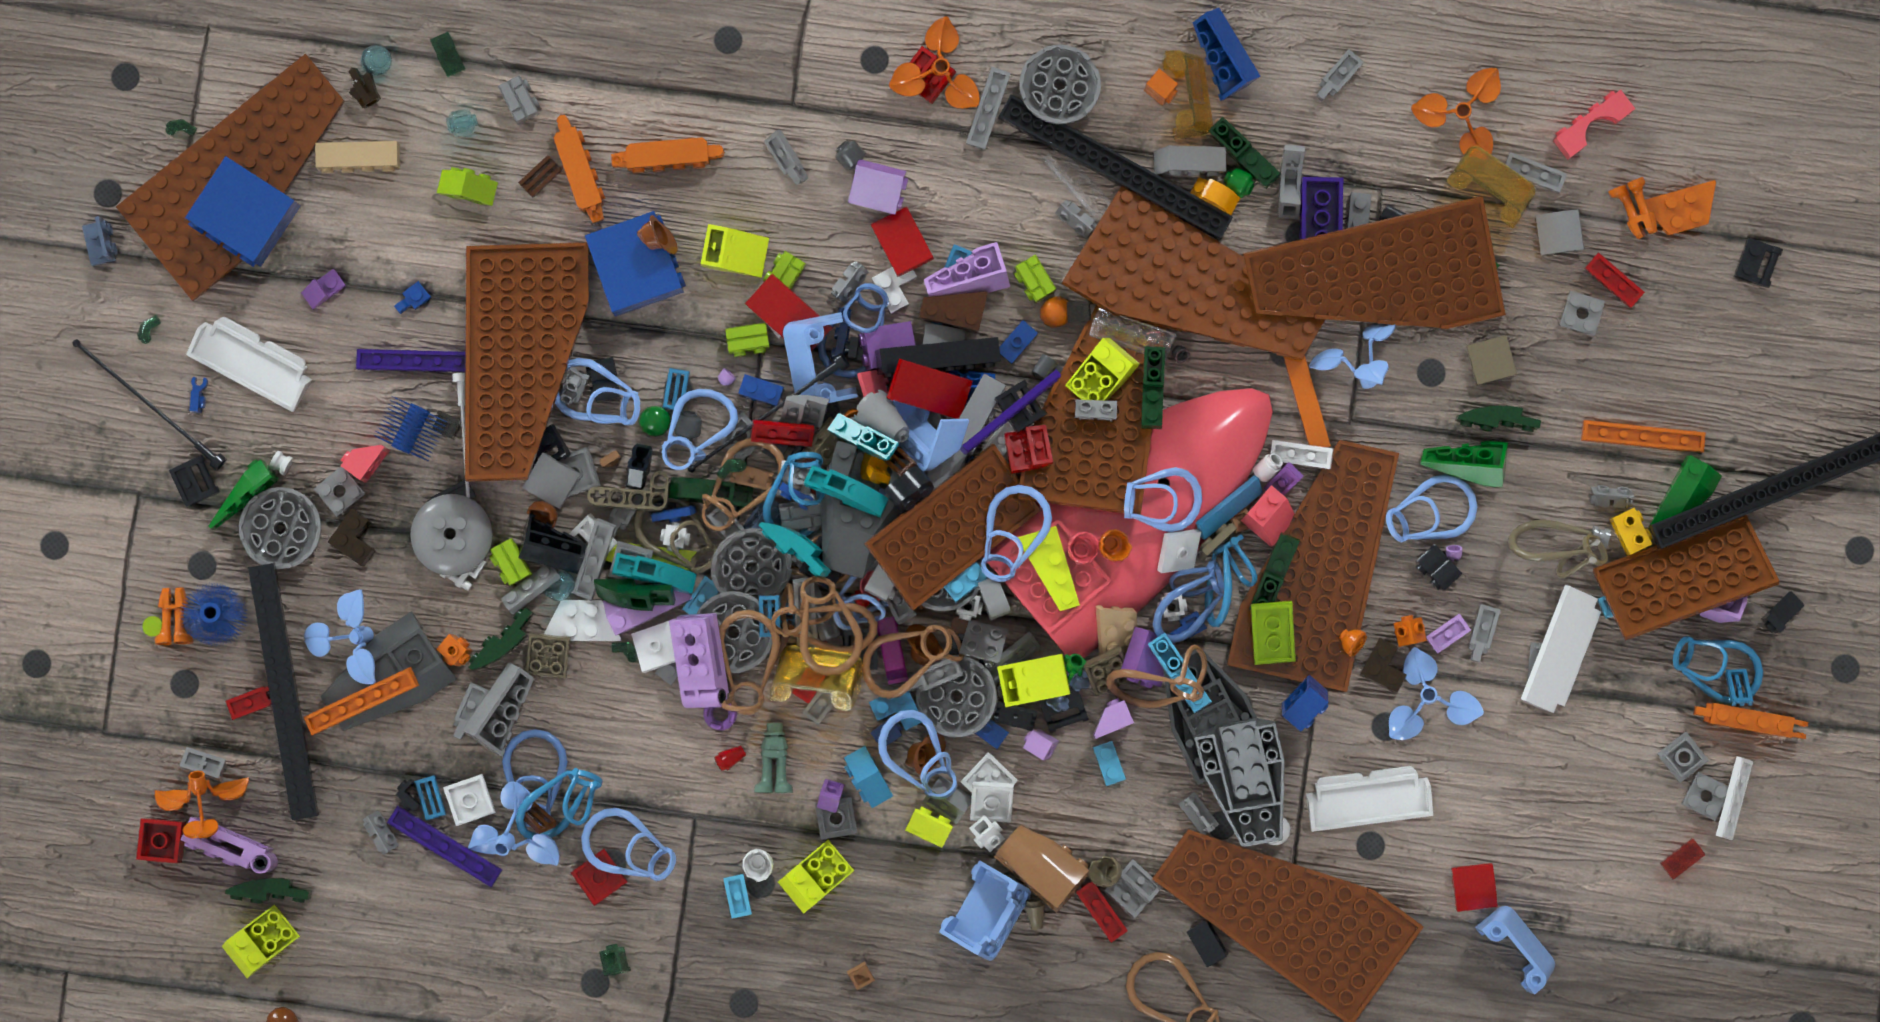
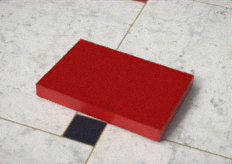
[871,206,934,277]

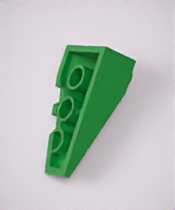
[1421,441,1508,487]
[1648,455,1722,529]
[208,459,279,530]

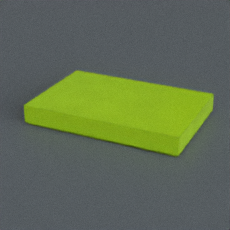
[1251,601,1296,665]

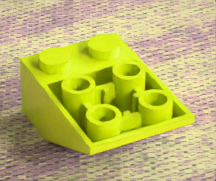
[701,224,769,278]
[1065,338,1140,401]
[997,654,1070,707]
[905,806,953,848]
[778,840,854,913]
[222,904,300,978]

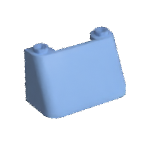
[939,860,1031,961]
[1475,906,1555,995]

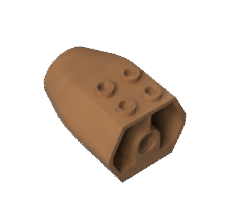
[994,824,1089,913]

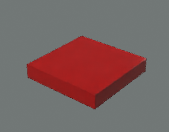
[571,848,628,906]

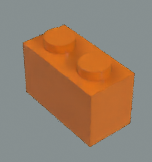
[1144,68,1178,106]

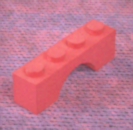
[1553,90,1635,160]

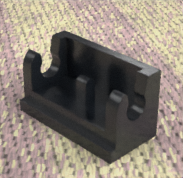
[993,701,1038,731]
[1187,919,1229,967]

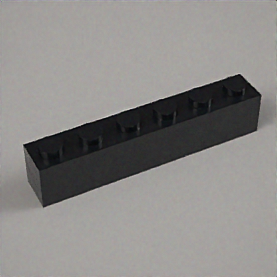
[875,337,1001,378]

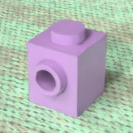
[1023,729,1059,760]

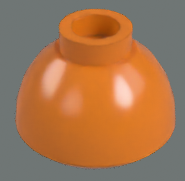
[1339,629,1367,656]

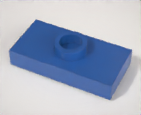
[999,320,1038,364]
[651,505,697,523]
[975,719,1009,749]

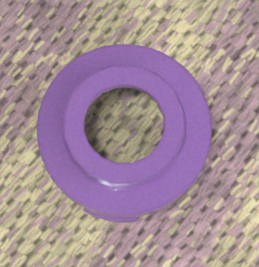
[703,703,737,730]

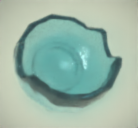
[360,45,392,76]
[545,571,575,601]

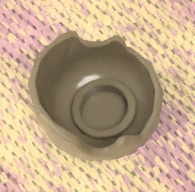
[1089,856,1122,887]

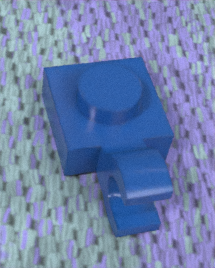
[394,281,431,314]
[190,377,208,413]
[778,482,813,510]
[1169,611,1207,639]

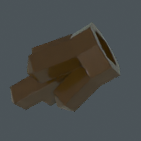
[349,68,381,109]

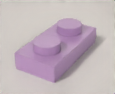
[1426,614,1471,654]

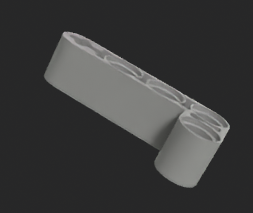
[978,579,1011,621]

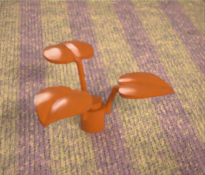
[889,16,980,109]
[1411,68,1501,163]
[155,771,249,839]

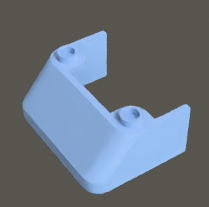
[783,312,858,403]
[893,400,969,471]

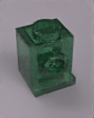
[599,944,631,976]

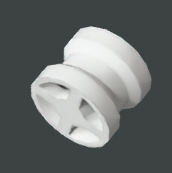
[269,451,293,476]

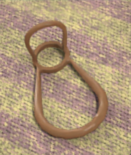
[702,438,785,531]
[772,583,878,654]
[719,610,781,715]
[862,625,964,699]
[1106,644,1207,709]
[1126,952,1220,1022]

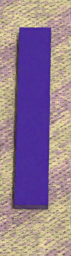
[356,349,466,373]
[960,369,1061,455]
[387,805,503,887]

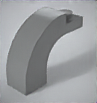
[1278,145,1305,219]

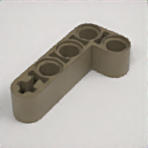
[587,471,670,512]

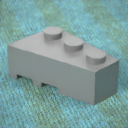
[1154,145,1226,178]

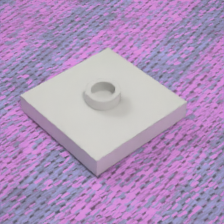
[1157,529,1201,573]
[631,621,675,673]
[443,774,496,826]
[970,782,1014,823]

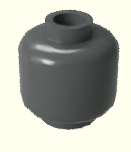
[835,140,865,170]
[674,411,702,442]

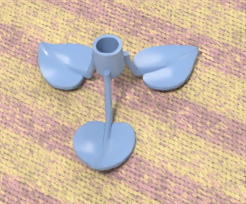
[1309,323,1396,389]
[304,589,376,684]
[1389,647,1484,740]
[468,781,560,866]

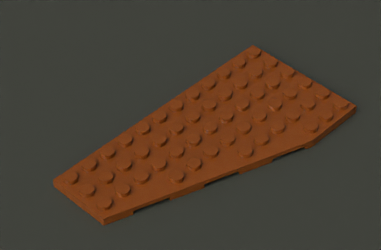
[1152,829,1424,1022]

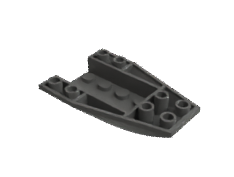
[321,611,457,731]
[1194,718,1285,847]

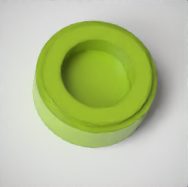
[142,616,162,637]

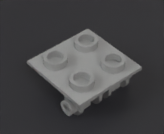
[959,620,1009,668]

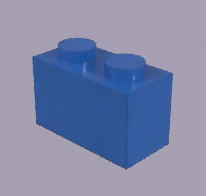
[738,374,784,407]

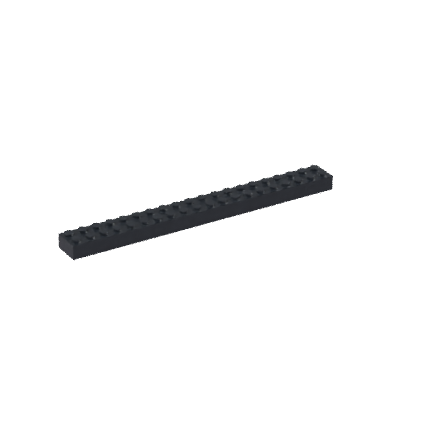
[998,95,1233,241]
[1649,433,1880,549]
[248,563,319,820]

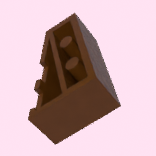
[918,291,988,333]

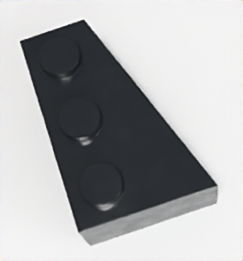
[518,513,586,574]

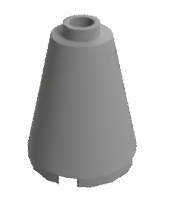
[854,390,909,443]

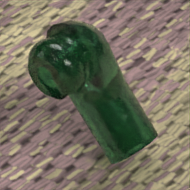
[165,119,197,136]
[137,315,161,344]
[716,459,747,480]
[612,642,638,663]

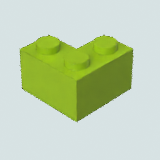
[437,167,498,206]

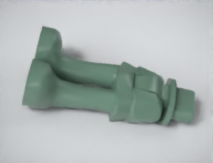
[754,723,793,793]

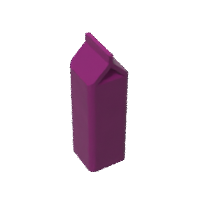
[877,617,908,685]

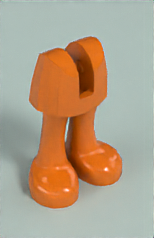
[1608,177,1657,239]
[154,587,193,645]

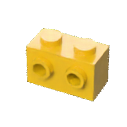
[1609,507,1653,556]

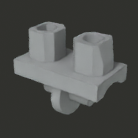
[560,366,590,405]

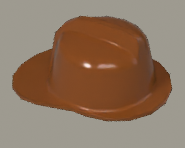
[637,215,678,254]
[906,624,944,666]
[905,733,946,775]

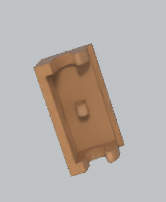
[729,463,775,491]

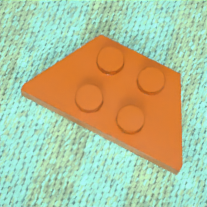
[1645,180,1716,236]

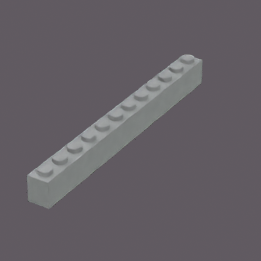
[864,373,1006,602]

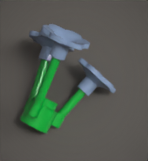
[1046,654,1090,712]

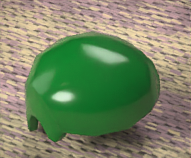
[638,406,671,437]

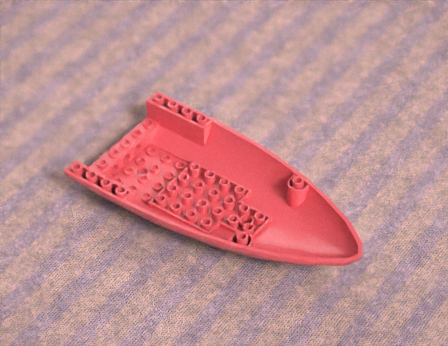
[982,388,1273,659]

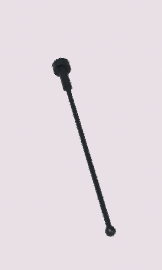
[72,339,227,471]
[688,353,850,473]

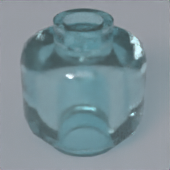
[446,109,478,137]

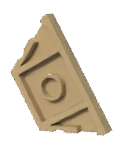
[1096,605,1137,657]

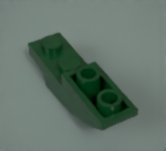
[1208,117,1281,189]
[1141,346,1165,429]
[1455,406,1541,432]
[668,477,753,508]
[1249,532,1300,610]
[594,579,676,611]
[468,608,534,670]
[225,878,312,904]

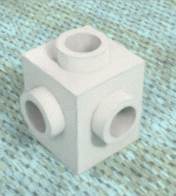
[660,522,691,552]
[1157,592,1187,622]
[955,595,983,621]
[969,815,1005,852]

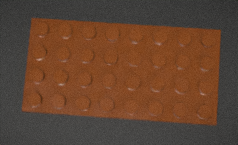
[864,444,1041,610]
[1593,515,1780,641]

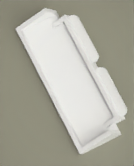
[186,317,312,412]
[1521,585,1601,713]
[1306,766,1433,832]

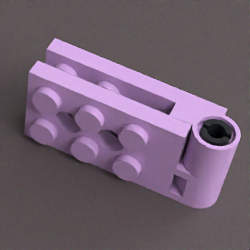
[669,613,729,708]
[181,816,278,874]

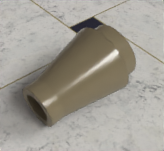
[1024,898,1045,930]

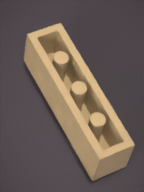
[315,141,400,173]

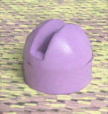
[718,368,736,386]
[1446,545,1462,562]

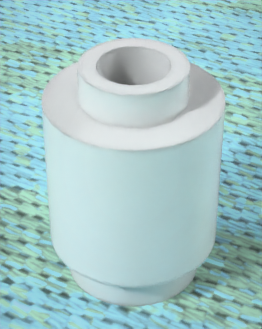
[1253,453,1283,482]

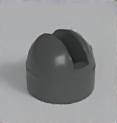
[1172,345,1190,363]

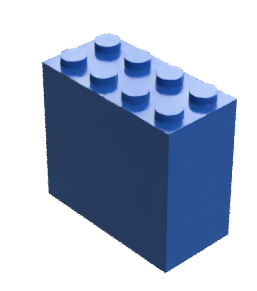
[185,156,301,267]
[585,211,686,317]

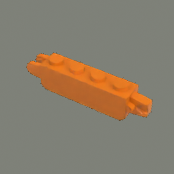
[554,115,606,224]
[611,137,725,174]
[1693,703,1809,739]

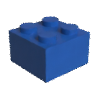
[1282,675,1329,732]

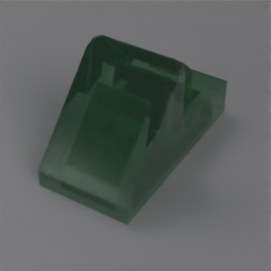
[430,32,466,77]

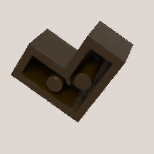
[328,509,376,567]
[1360,638,1407,694]

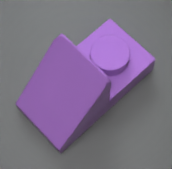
[301,269,346,310]
[1264,462,1303,495]
[817,779,845,813]

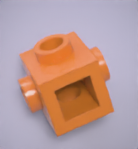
[1393,615,1427,647]
[436,634,473,666]

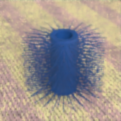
[374,396,448,461]
[180,582,248,646]

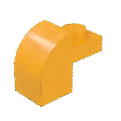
[1190,177,1240,215]
[860,453,891,484]

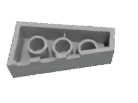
[462,662,534,757]

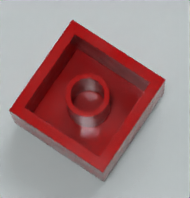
[136,818,187,863]

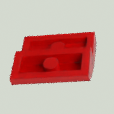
[909,46,956,104]
[1004,425,1053,474]
[1451,863,1498,912]

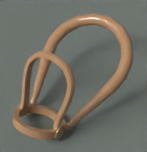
[800,576,863,675]

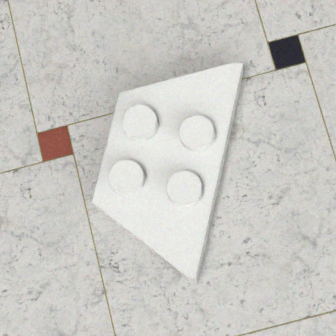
[544,600,621,641]

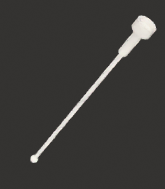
[452,373,470,498]

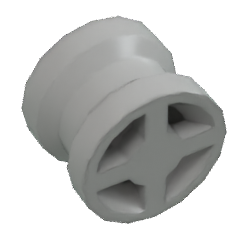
[1589,526,1611,549]

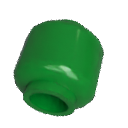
[1223,168,1255,198]

